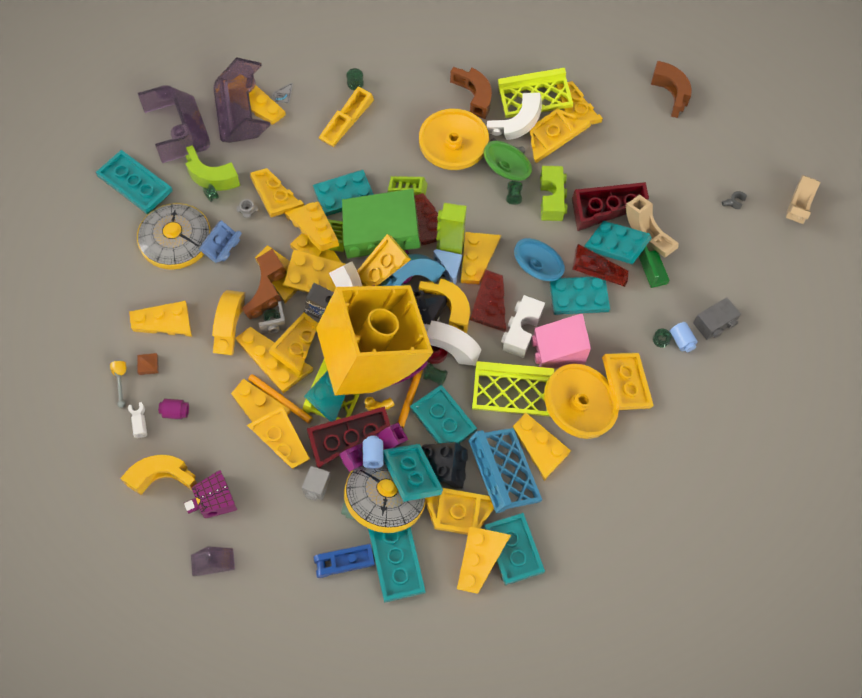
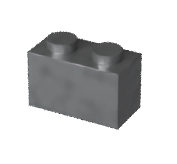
[693,297,741,340]

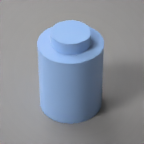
[669,322,698,352]
[363,436,383,469]

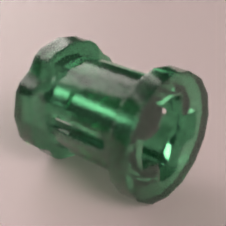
[506,181,523,205]
[423,363,448,386]

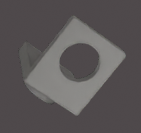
[259,301,287,334]

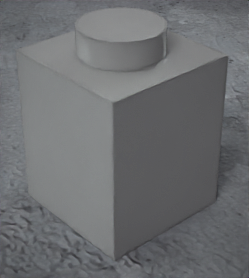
[302,466,331,501]

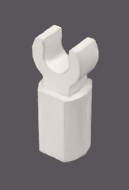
[128,402,147,439]

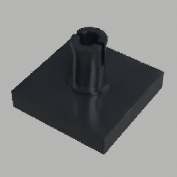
[413,290,447,325]

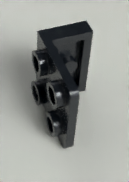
[421,442,468,489]

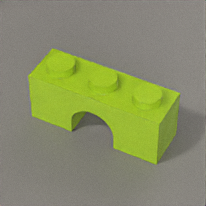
[540,166,568,221]

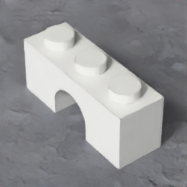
[501,295,545,358]

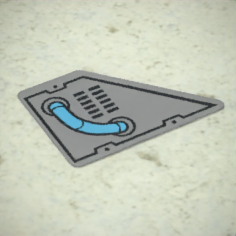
[271,83,293,103]

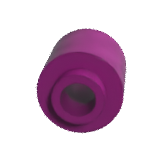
[158,398,189,420]

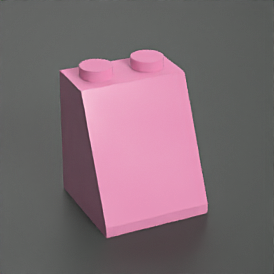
[531,314,591,369]

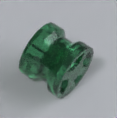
[346,68,364,90]

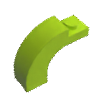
[185,145,240,191]

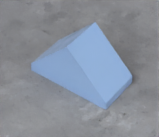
[433,249,462,285]

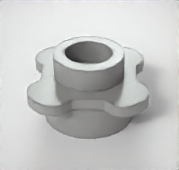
[236,199,258,218]

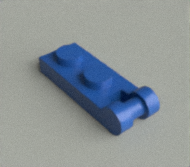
[313,544,375,578]

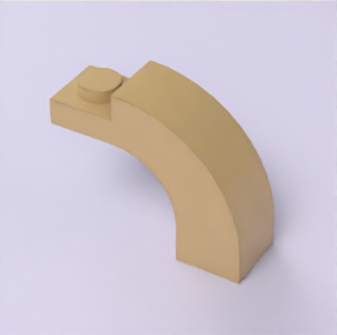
[786,175,821,224]
[626,195,679,257]

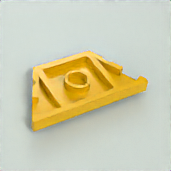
[530,108,591,163]
[426,488,494,535]

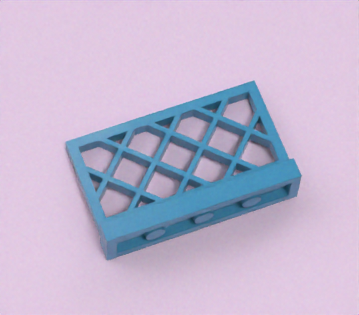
[468,428,542,514]

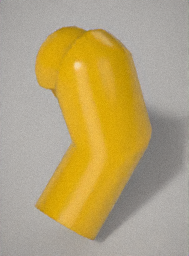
[364,397,395,411]

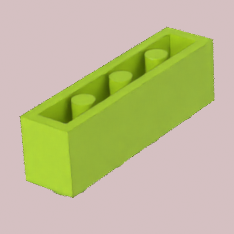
[436,203,467,255]

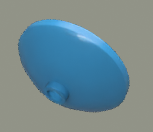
[514,238,565,281]

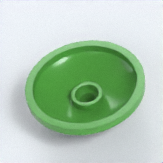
[484,141,532,181]

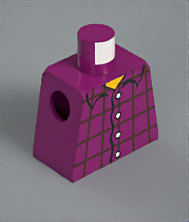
[184,470,237,518]

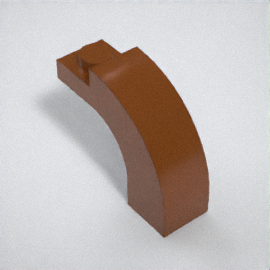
[651,61,692,118]
[450,67,492,119]

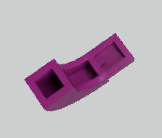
[339,422,409,472]

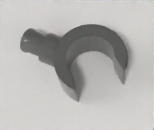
[722,191,747,209]

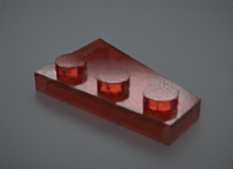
[415,193,438,246]
[572,244,629,287]
[469,270,506,332]

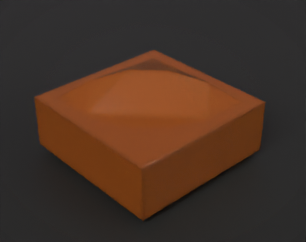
[137,353,159,375]

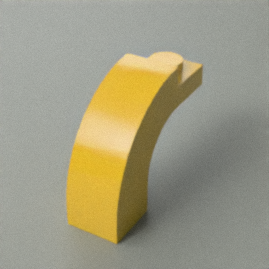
[419,278,470,333]
[212,290,245,355]
[120,455,197,495]

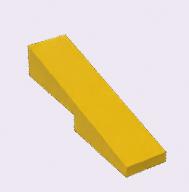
[319,86,374,147]

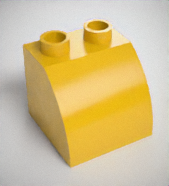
[316,285,433,395]

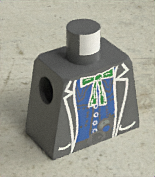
[304,283,334,319]

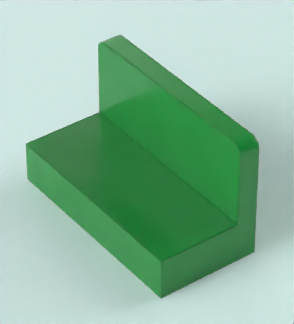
[639,246,670,288]

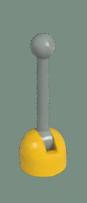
[110,361,126,408]

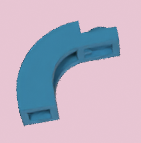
[382,254,446,286]

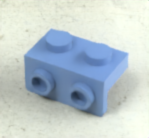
[199,220,242,263]

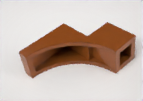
[242,249,287,320]

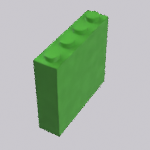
[342,189,420,259]

